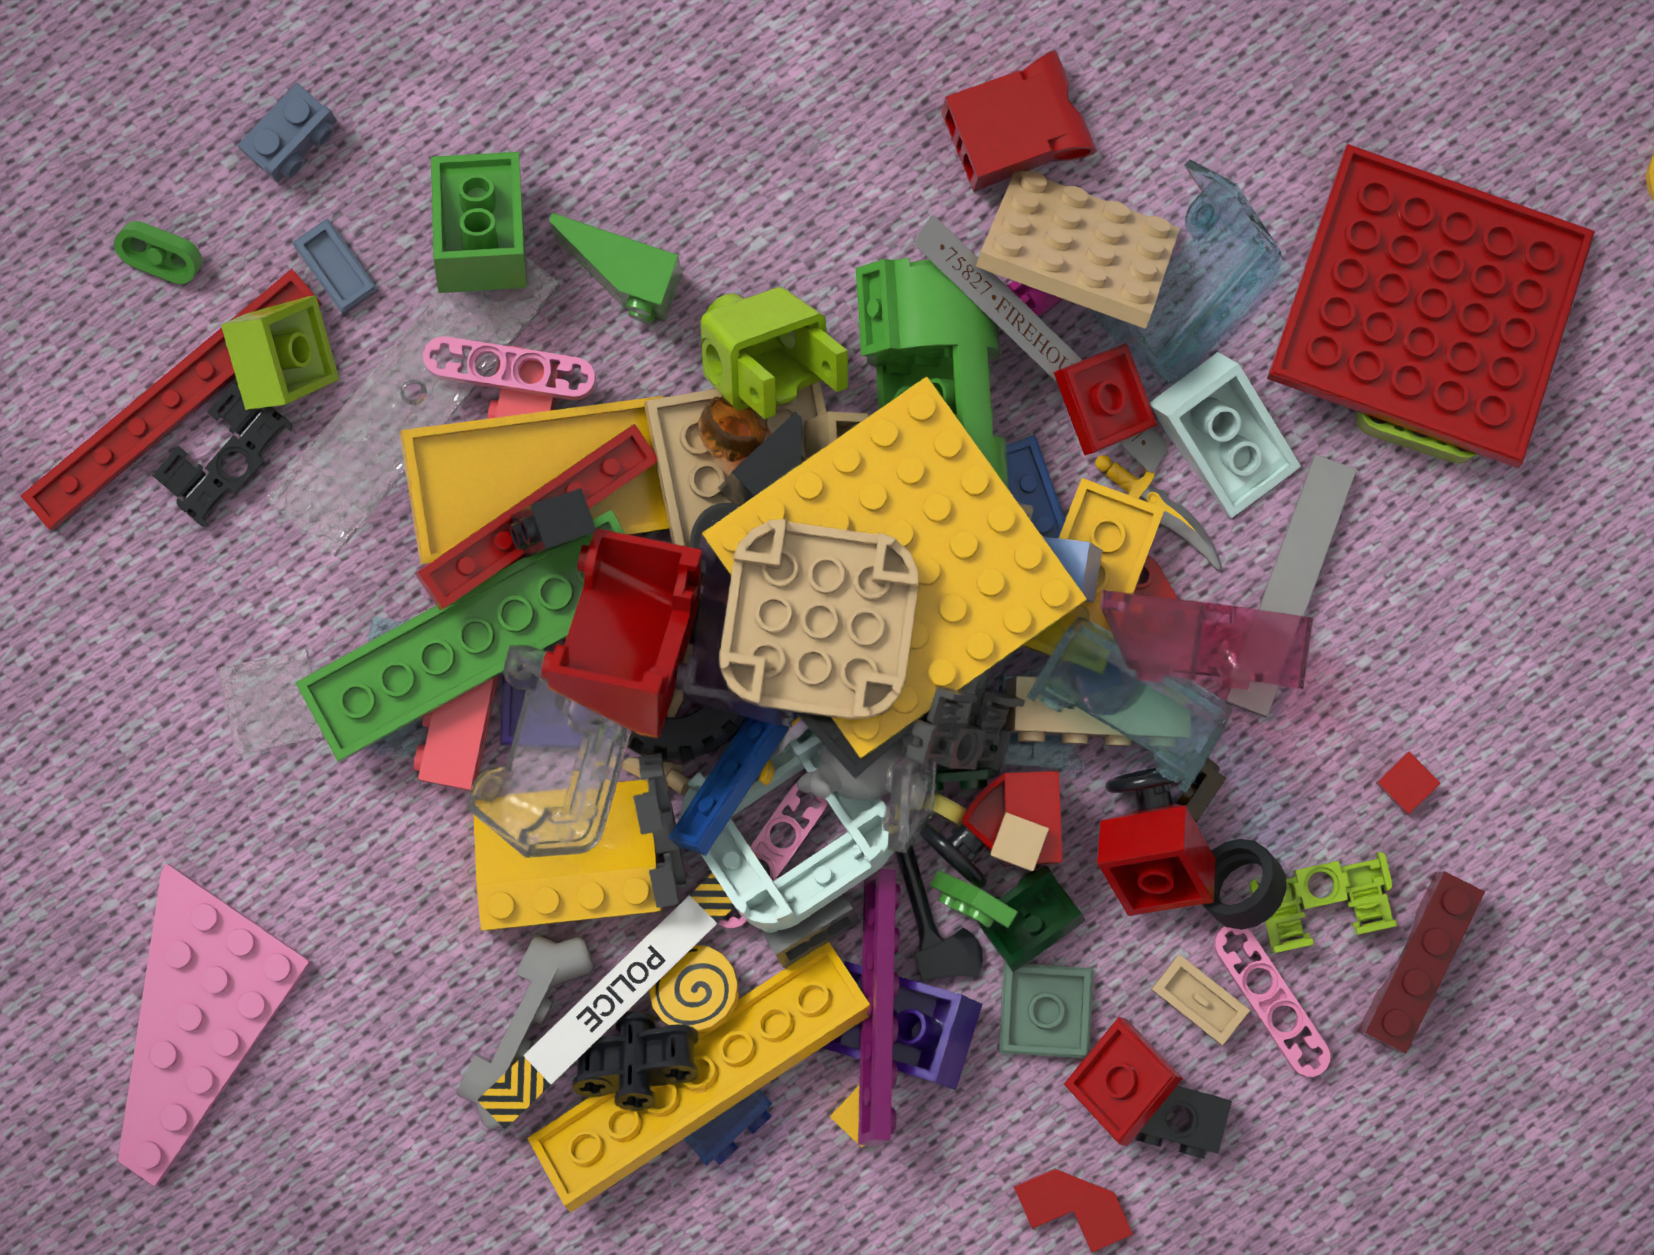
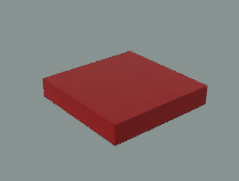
[1053,343,1158,456]
[1064,1017,1183,1146]

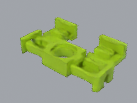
[1249,852,1397,953]

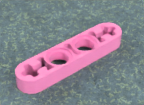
[423,336,596,400]
[718,783,828,928]
[1213,926,1330,1077]

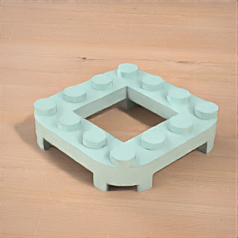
[679,728,897,933]

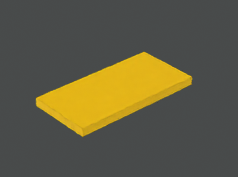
[400,396,669,565]

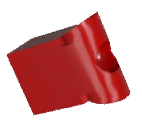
[941,50,1097,192]

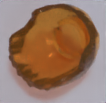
[698,396,767,462]

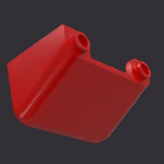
[541,528,702,739]

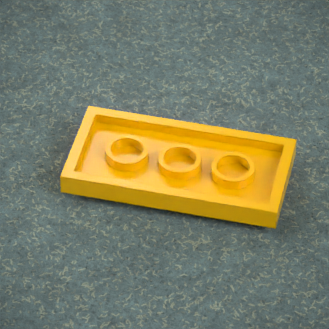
[1023,478,1165,676]

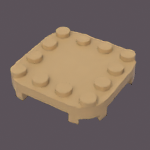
[719,519,919,720]

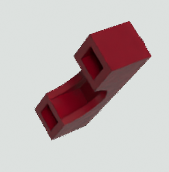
[1357,871,1485,1054]

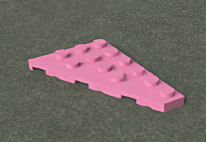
[118,864,311,1187]

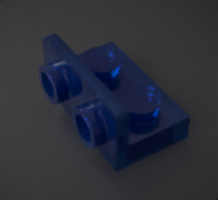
[684,1089,773,1166]

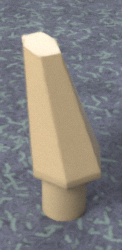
[622,757,690,796]

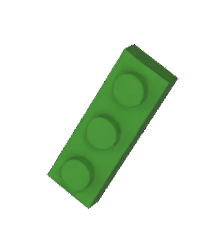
[930,870,1017,928]

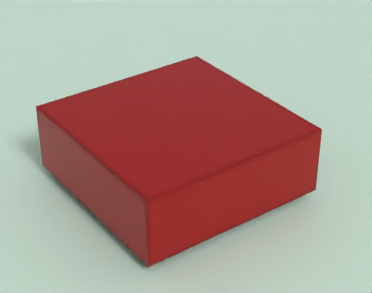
[1376,751,1441,815]

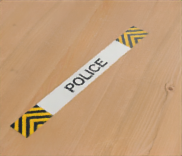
[477,873,735,1129]

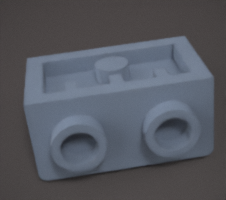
[237,83,337,183]

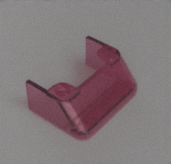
[1101,590,1313,690]

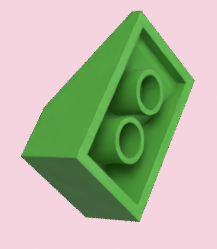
[431,152,527,293]
[549,213,682,324]

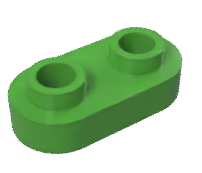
[114,221,202,284]

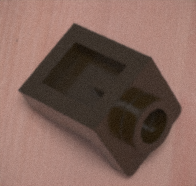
[1176,753,1226,822]

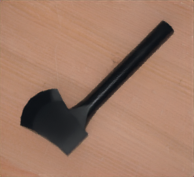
[892,814,983,981]

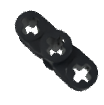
[572,1011,698,1111]

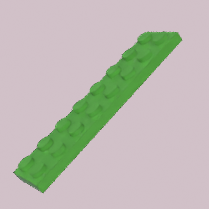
[295,510,625,762]

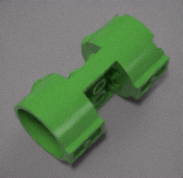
[856,258,1010,491]

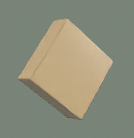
[990,812,1049,872]

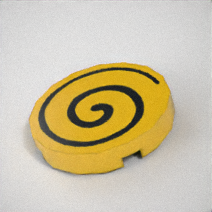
[649,945,739,1034]

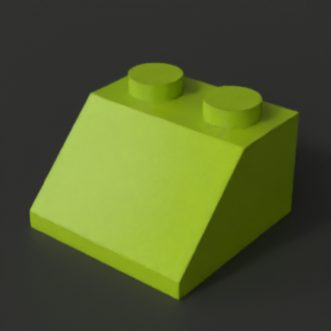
[221,295,340,410]

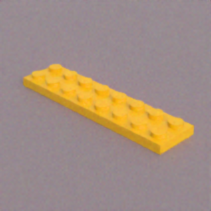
[527,942,871,1213]

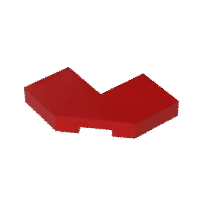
[1013,1168,1133,1252]

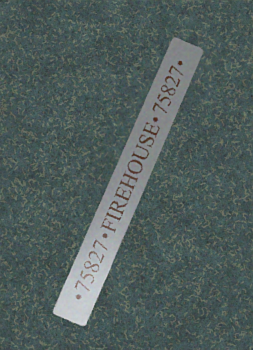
[914,215,1168,473]

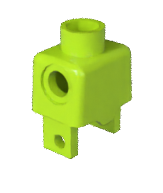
[700,287,848,419]

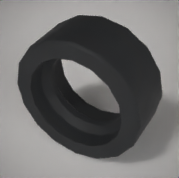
[1202,839,1287,930]

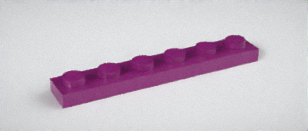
[858,868,901,1146]

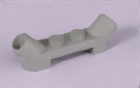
[457,933,594,1129]

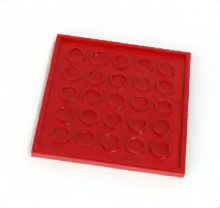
[1267,144,1595,468]

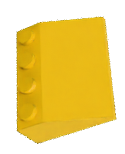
[473,780,663,931]

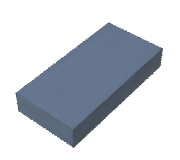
[292,218,379,315]

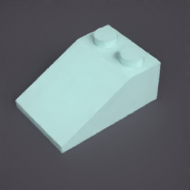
[1149,352,1301,519]

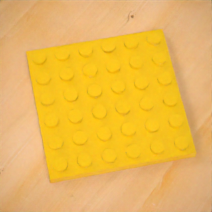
[702,376,1087,759]

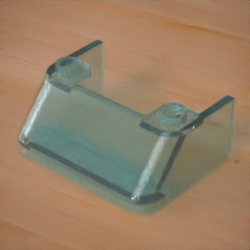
[1087,159,1282,383]
[1027,617,1233,793]

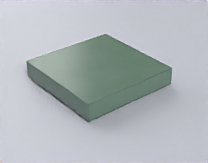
[999,963,1093,1058]

